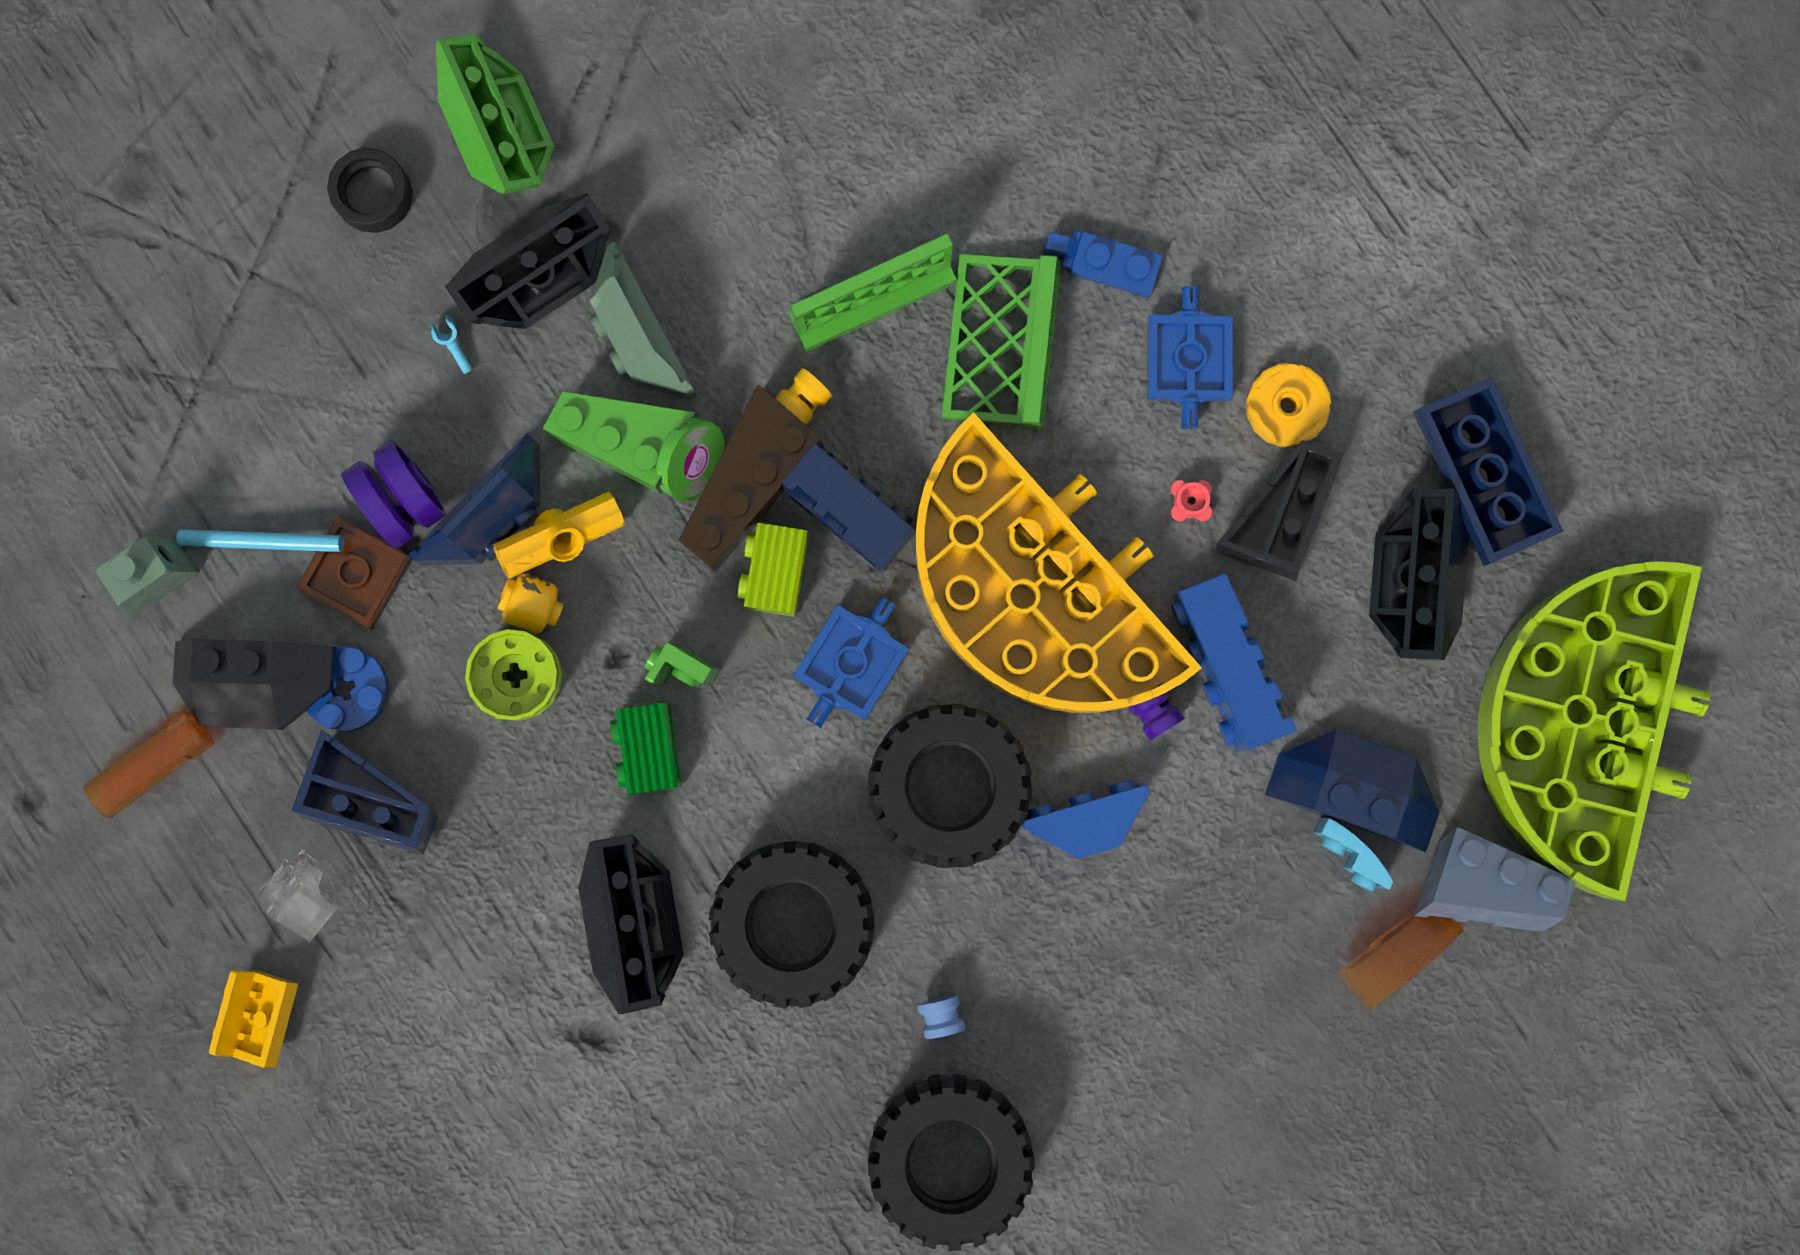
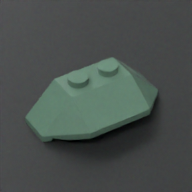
[589,242,697,400]

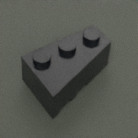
[1216,440,1343,581]

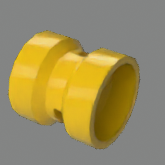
[775,368,833,425]

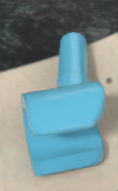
[431,315,473,374]

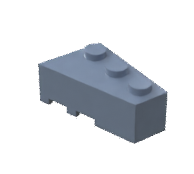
[1414,827,1576,932]

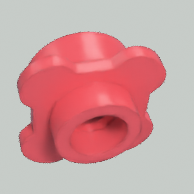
[1170,480,1213,522]

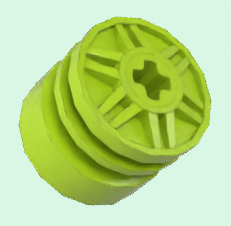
[465,629,563,720]

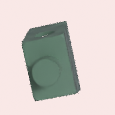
[95,536,200,617]

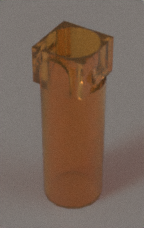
[83,710,215,818]

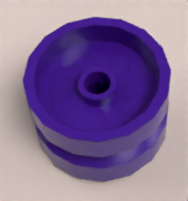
[341,439,446,550]

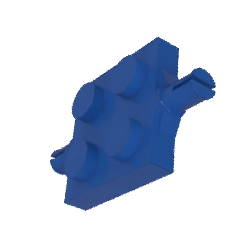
[1147,286,1233,430]
[793,597,909,729]

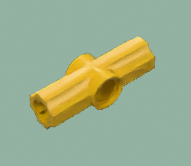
[493,491,625,579]

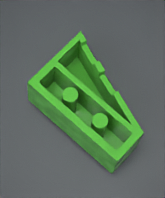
[542,391,698,494]

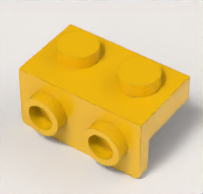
[209,969,298,1068]

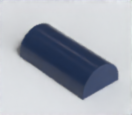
[1413,377,1564,566]

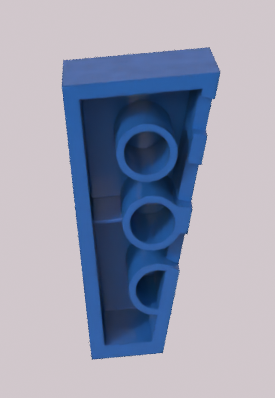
[1171,573,1298,752]

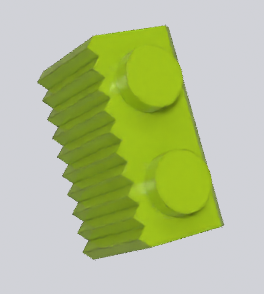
[738,523,809,617]

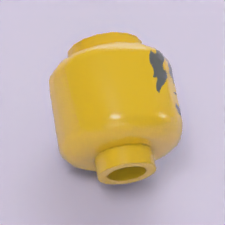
[497,573,564,635]

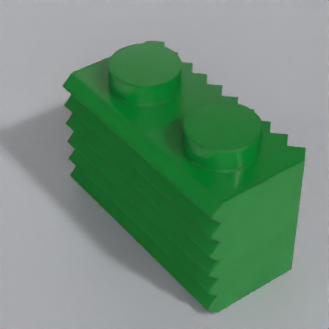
[610,702,682,795]

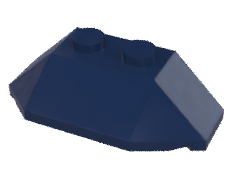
[408,433,540,565]
[1264,729,1439,853]

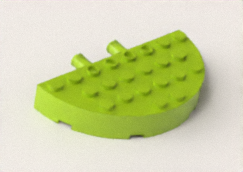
[1477,561,1710,901]

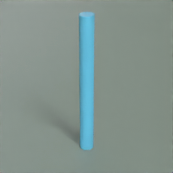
[176,529,345,552]

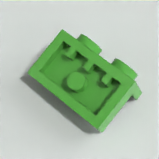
[644,642,721,687]

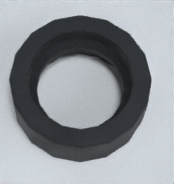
[327,148,413,233]

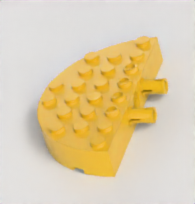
[916,412,1202,713]

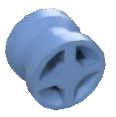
[917,995,966,1039]

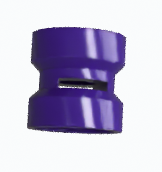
[1128,683,1185,741]

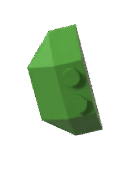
[436,34,554,194]

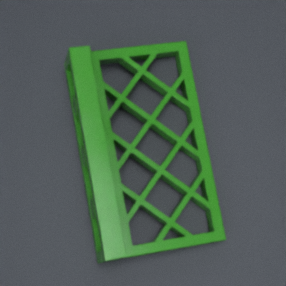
[788,234,957,352]
[941,254,1061,430]

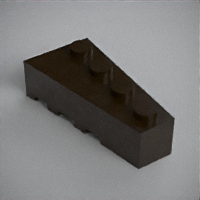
[679,384,824,572]

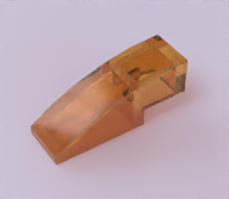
[1338,912,1464,1010]

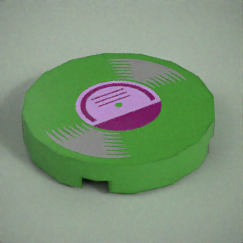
[656,417,725,501]

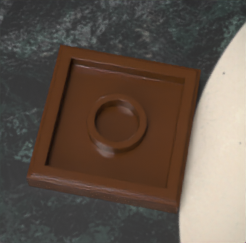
[296,515,412,630]

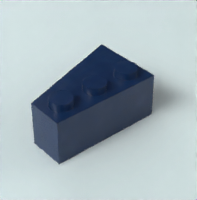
[782,443,915,574]
[291,729,438,855]

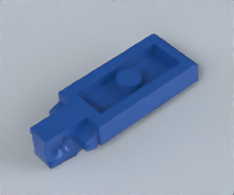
[1044,231,1163,298]

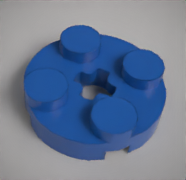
[307,646,389,731]

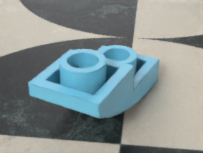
[1313,818,1393,892]

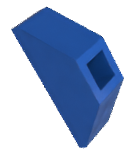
[1022,779,1149,859]

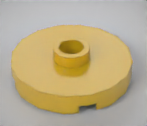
[1246,363,1331,447]

